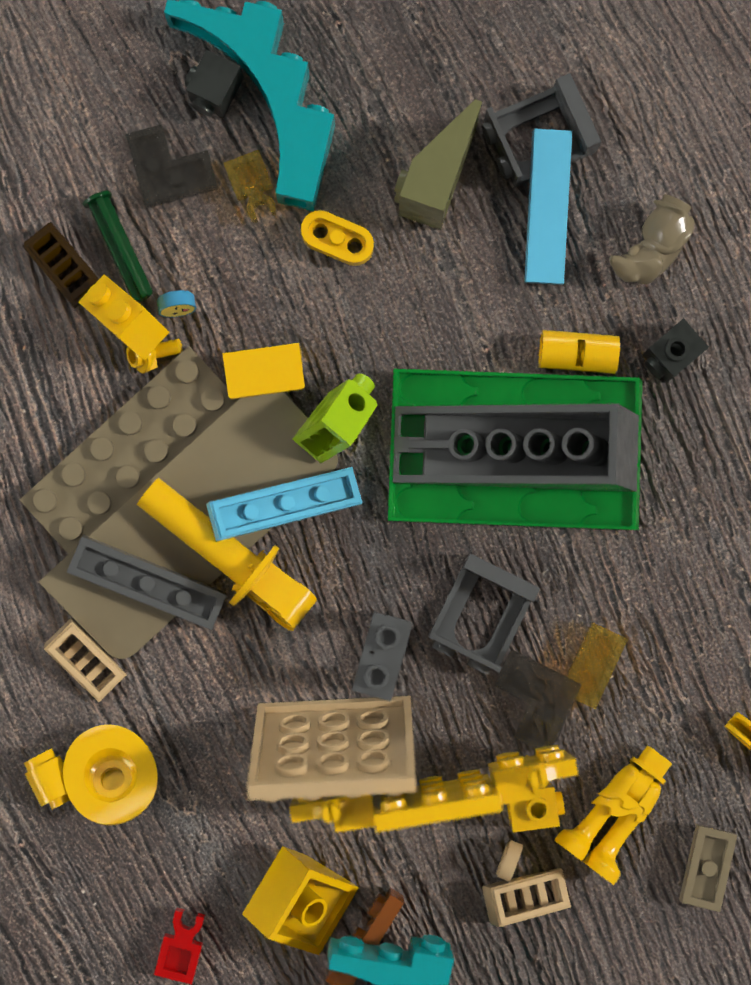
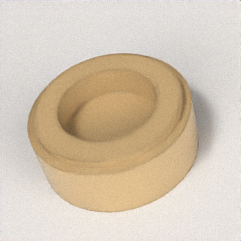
[496,840,523,882]

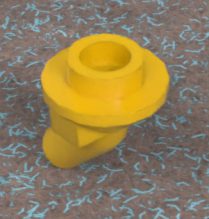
[126,339,183,374]

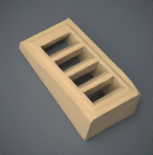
[44,618,127,702]
[482,868,571,927]

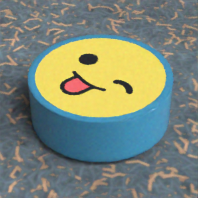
[157,290,196,317]

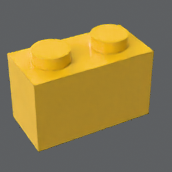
[78,274,169,361]

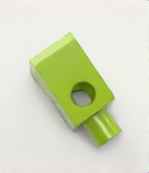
[292,373,377,464]

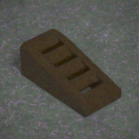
[22,222,99,308]

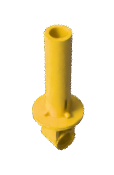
[137,478,317,631]

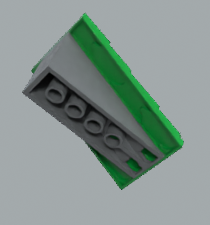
[388,369,643,531]

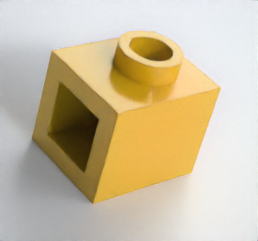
[507,782,565,833]

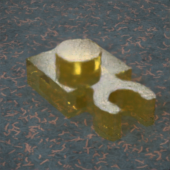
[223,149,276,223]

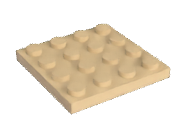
[247,696,416,802]

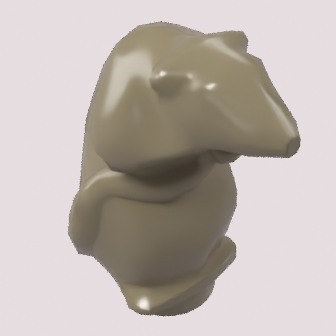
[609,194,695,285]

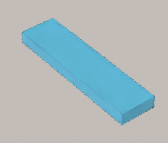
[524,128,572,285]
[206,467,362,542]

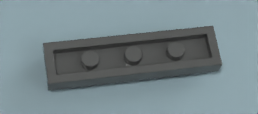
[67,534,227,630]

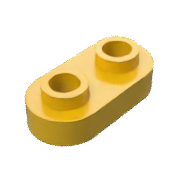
[301,210,374,266]

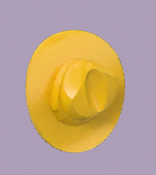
[63,725,158,826]

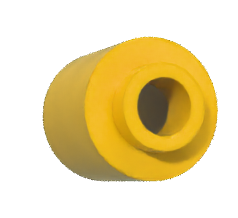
[24,748,70,810]

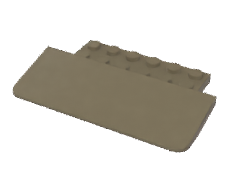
[20,346,338,659]

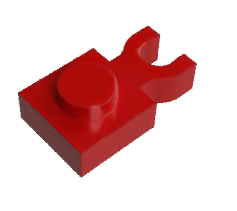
[154,907,205,985]

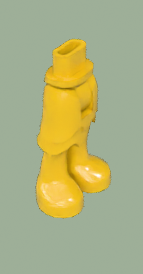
[554,745,672,885]

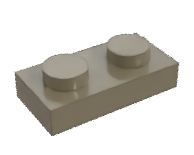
[679,824,738,912]

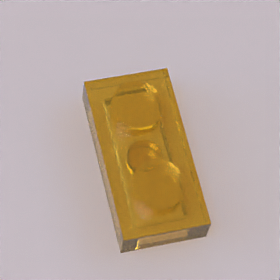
[559,622,628,710]

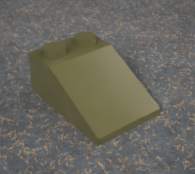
[394,99,482,230]

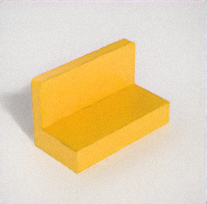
[222,343,305,399]

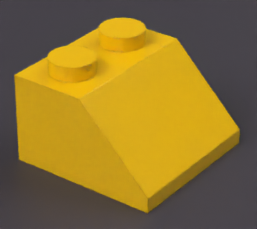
[242,846,358,955]

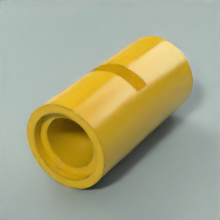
[538,330,620,374]

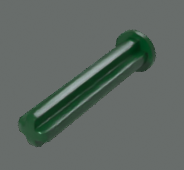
[83,190,153,302]

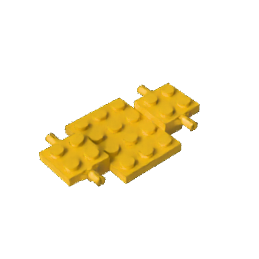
[289,745,578,833]

